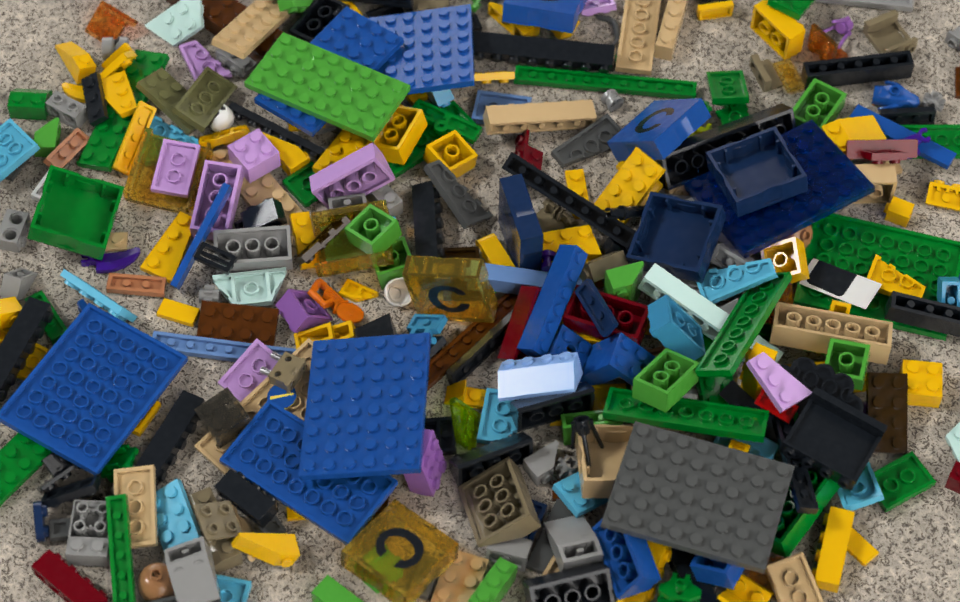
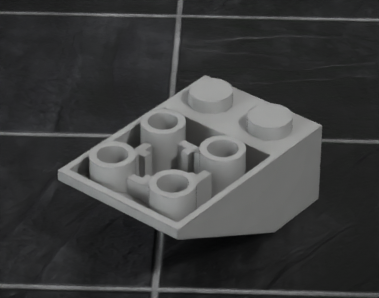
[65,499,110,567]
[543,515,603,571]
[164,536,221,602]

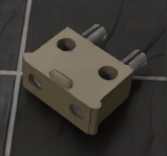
[260,351,307,393]

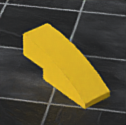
[294,320,356,349]

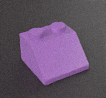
[275,289,333,333]

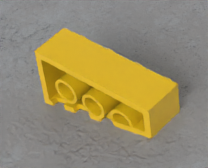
[542,225,602,263]

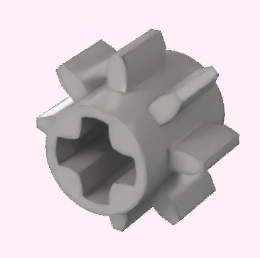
[921,90,946,112]
[199,285,220,303]
[554,454,578,479]

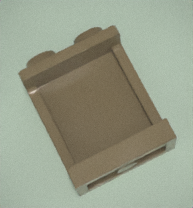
[862,9,918,54]

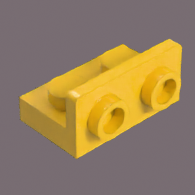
[925,180,960,211]

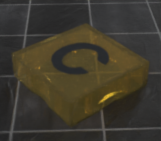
[402,255,498,323]
[341,499,459,602]

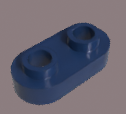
[33,501,50,543]

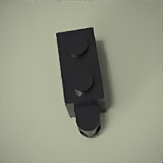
[234,198,287,229]

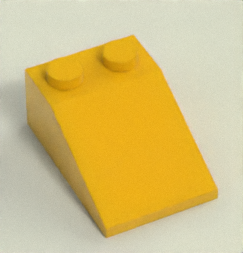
[821,115,887,165]

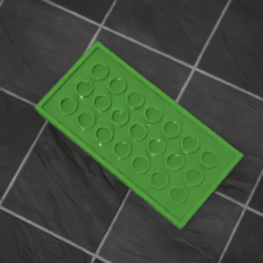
[244,32,411,142]

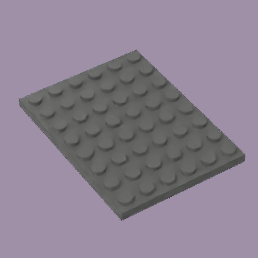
[601,421,795,574]

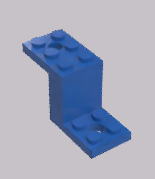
[548,324,656,386]

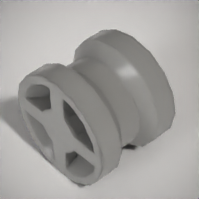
[601,89,624,112]

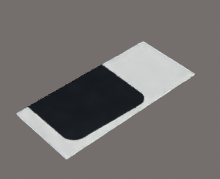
[797,258,882,309]

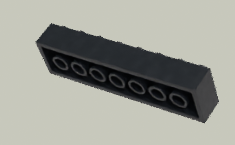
[655,103,799,191]

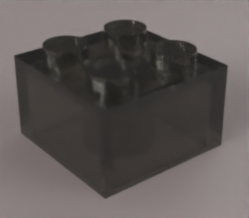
[194,387,251,448]

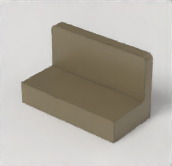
[749,54,783,92]

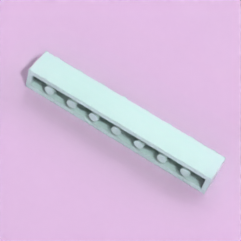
[638,263,784,363]

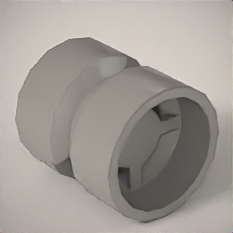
[102,36,130,61]

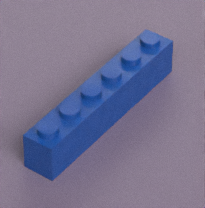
[517,244,588,358]

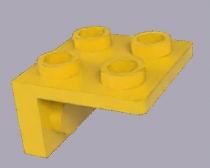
[717,574,774,602]

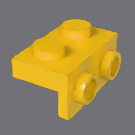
[100,43,137,79]

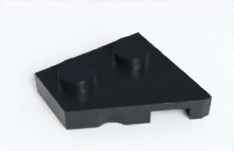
[424,416,457,456]

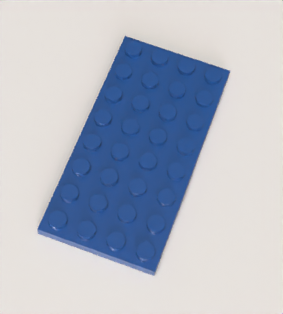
[254,6,404,137]
[219,399,398,547]

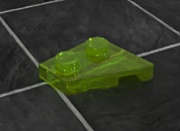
[449,397,481,450]

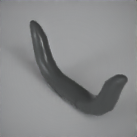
[595,14,621,49]

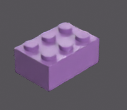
[403,429,447,497]

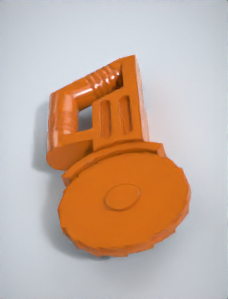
[307,278,364,324]

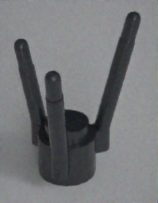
[571,415,604,468]

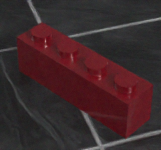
[498,286,541,361]
[31,549,109,602]

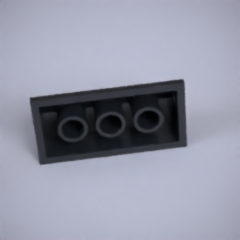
[510,381,595,432]
[449,432,533,487]
[522,561,615,602]

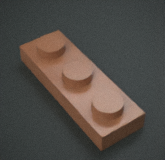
[43,127,90,168]
[106,273,167,298]

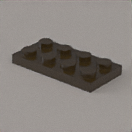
[866,372,908,454]

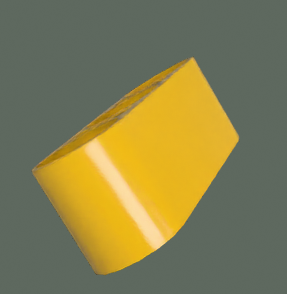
[475,233,515,267]

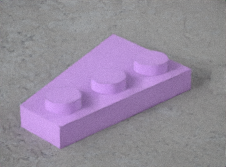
[745,352,812,413]

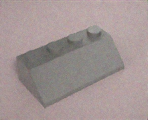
[213,225,293,275]

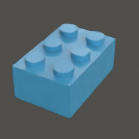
[648,294,706,360]

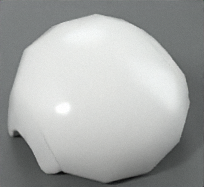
[210,104,235,132]
[384,277,415,307]

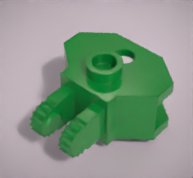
[657,573,701,602]

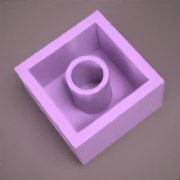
[227,128,281,183]

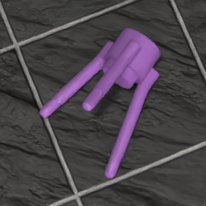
[818,16,853,49]

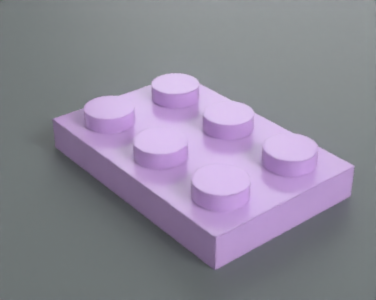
[150,139,201,198]
[218,338,278,402]

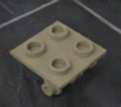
[536,199,579,232]
[193,500,242,546]

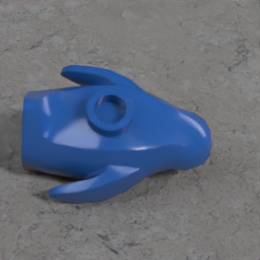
[872,81,920,111]

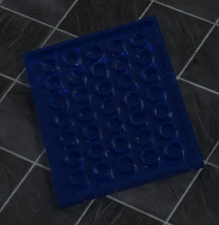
[684,119,875,258]

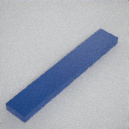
[849,104,957,169]
[170,183,233,290]

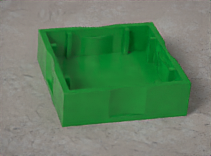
[27,165,124,260]

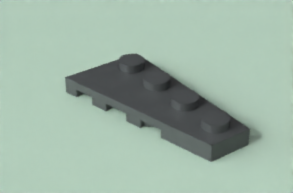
[551,113,621,168]

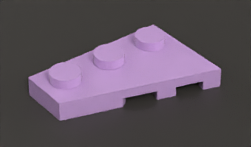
[179,40,232,82]

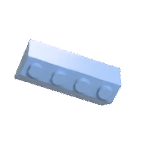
[498,352,583,402]

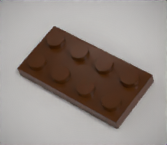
[197,301,280,346]

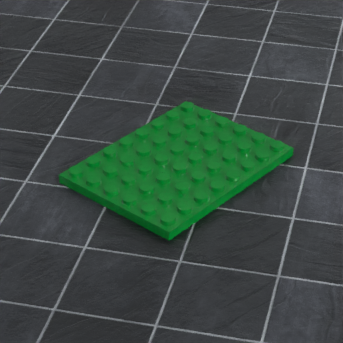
[793,209,960,341]

